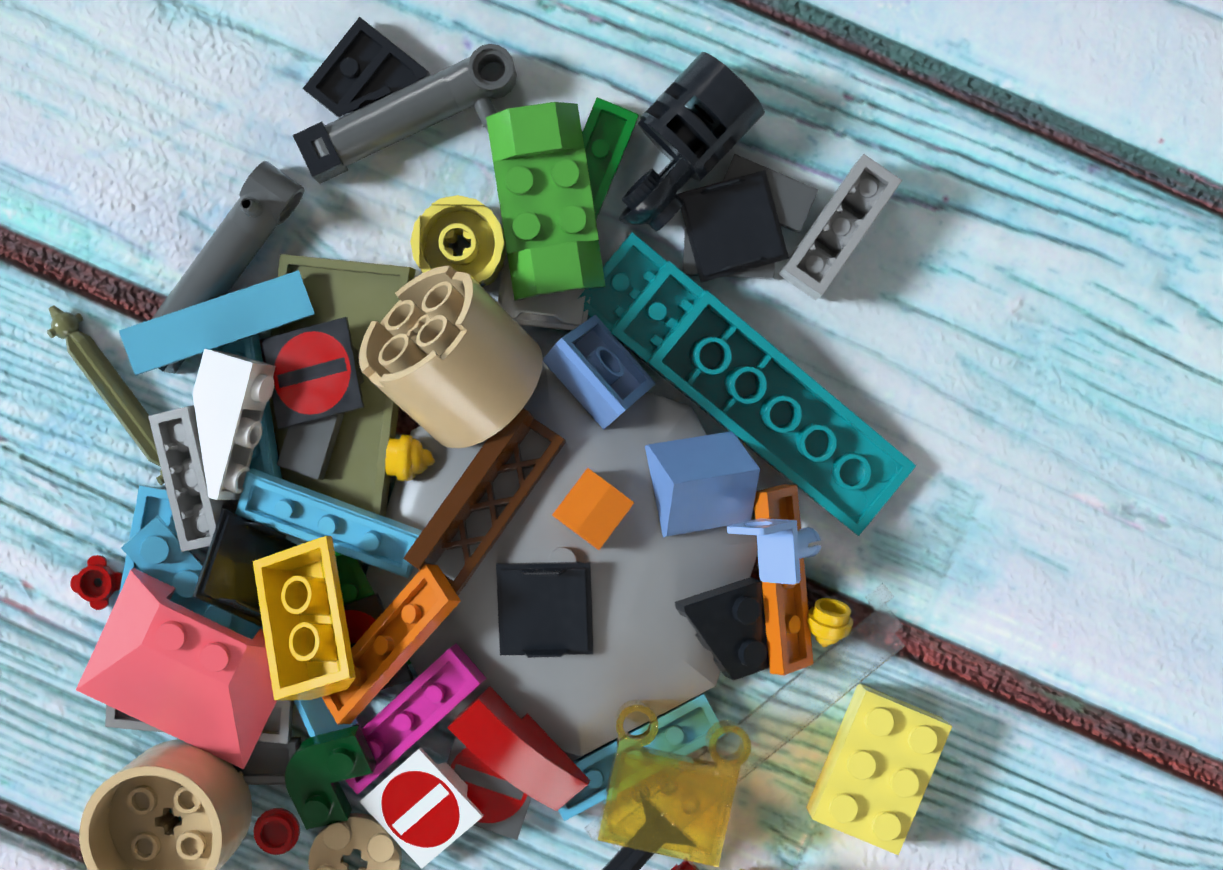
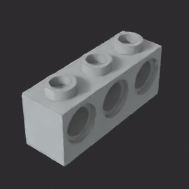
[778,154,902,300]
[148,405,246,552]

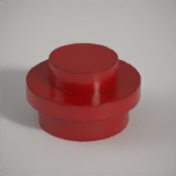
[253,808,300,855]

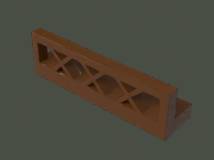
[403,408,566,595]

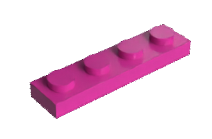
[345,643,487,795]

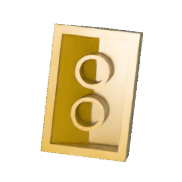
[253,536,356,700]

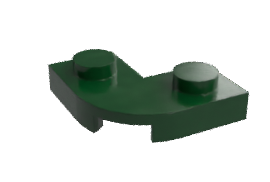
[285,725,377,830]

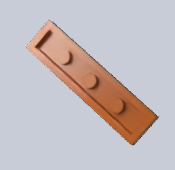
[754,484,814,675]
[322,564,461,725]

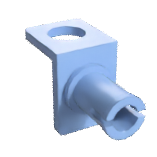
[727,518,821,585]

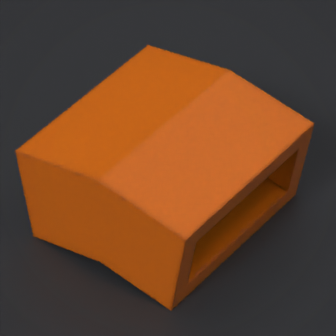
[552,468,634,550]

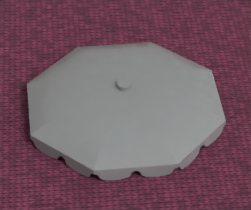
[366,362,758,756]

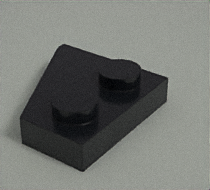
[302,17,430,119]
[675,577,770,681]

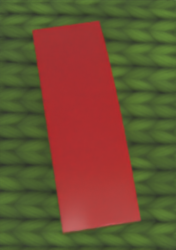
[447,686,591,811]

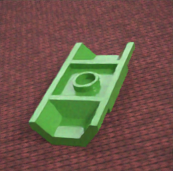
[486,102,606,301]

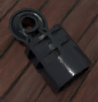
[619,52,765,232]

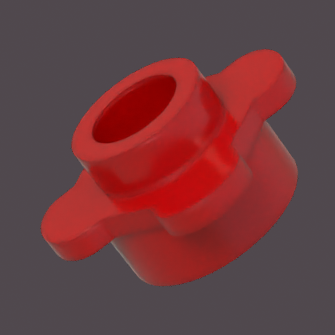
[70,555,123,610]

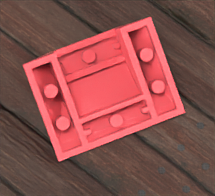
[76,568,277,769]

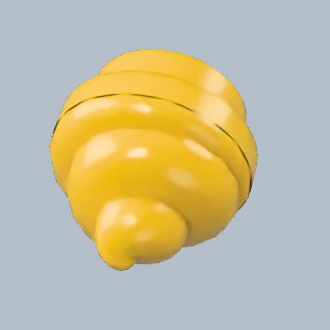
[385,435,435,481]
[807,598,853,647]

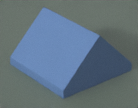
[543,315,656,430]
[645,431,760,537]

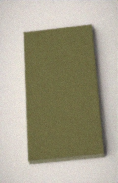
[248,254,416,530]

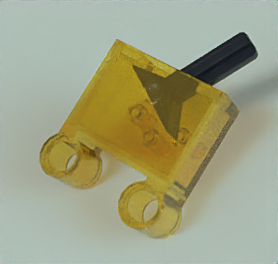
[597,700,751,870]

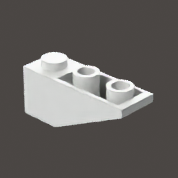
[193,349,276,500]

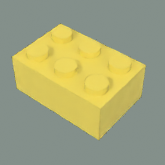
[806,683,952,855]

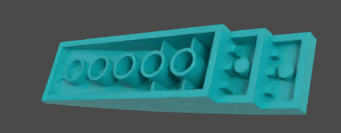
[578,232,916,536]

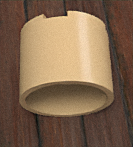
[359,266,543,448]
[79,739,252,870]

